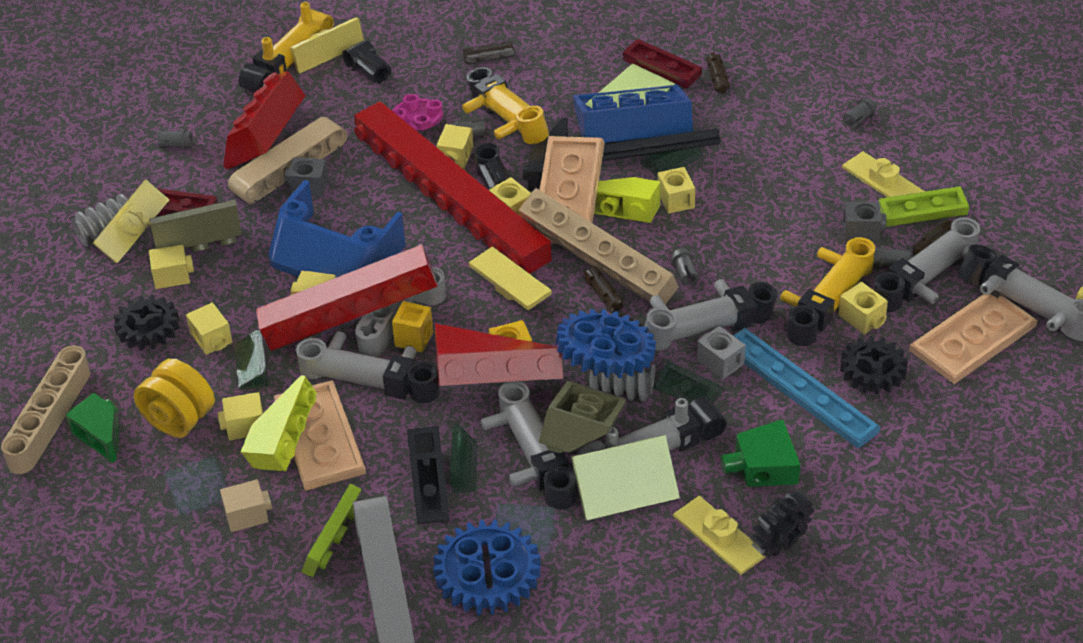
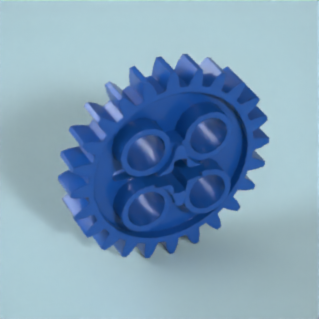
[555,309,656,378]
[433,519,541,615]

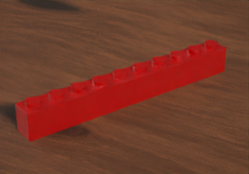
[354,101,552,274]

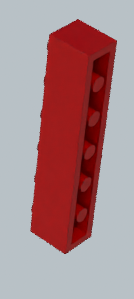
[256,245,438,351]

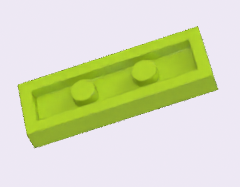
[878,186,969,227]
[301,483,362,577]

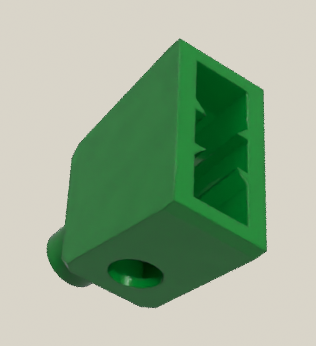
[721,420,800,487]

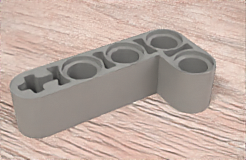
[355,267,446,357]

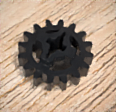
[114,295,180,350]
[840,336,908,394]
[750,491,814,558]

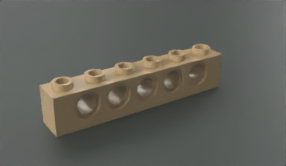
[519,188,679,305]

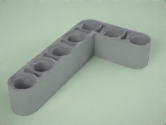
[353,496,415,643]

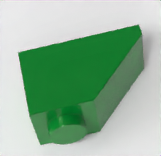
[65,393,120,463]

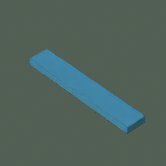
[734,328,880,449]

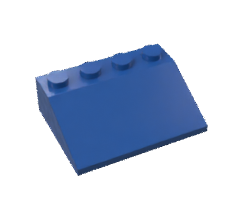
[573,84,693,144]

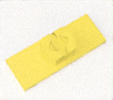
[290,17,364,74]
[842,151,925,197]
[92,180,169,263]
[469,247,552,310]
[673,495,766,575]

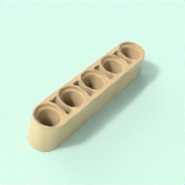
[228,117,347,204]
[1,345,91,474]

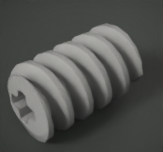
[72,194,128,247]
[589,364,655,402]

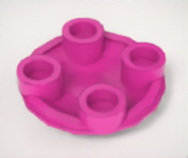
[392,94,443,131]

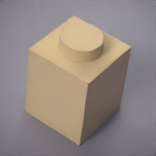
[220,479,272,532]

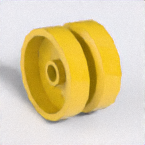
[133,358,215,438]

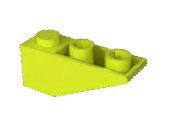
[594,177,661,223]
[241,375,317,471]

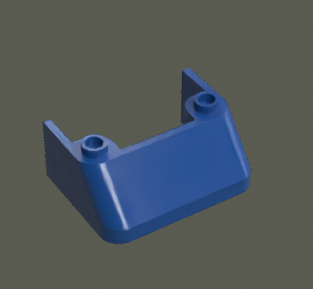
[268,180,406,278]

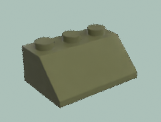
[149,200,242,252]
[538,381,627,453]

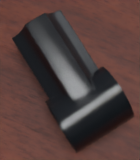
[342,39,391,84]
[475,143,510,190]

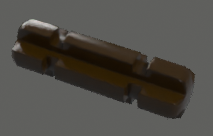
[463,41,514,64]
[706,52,730,93]
[912,220,952,256]
[584,267,624,313]

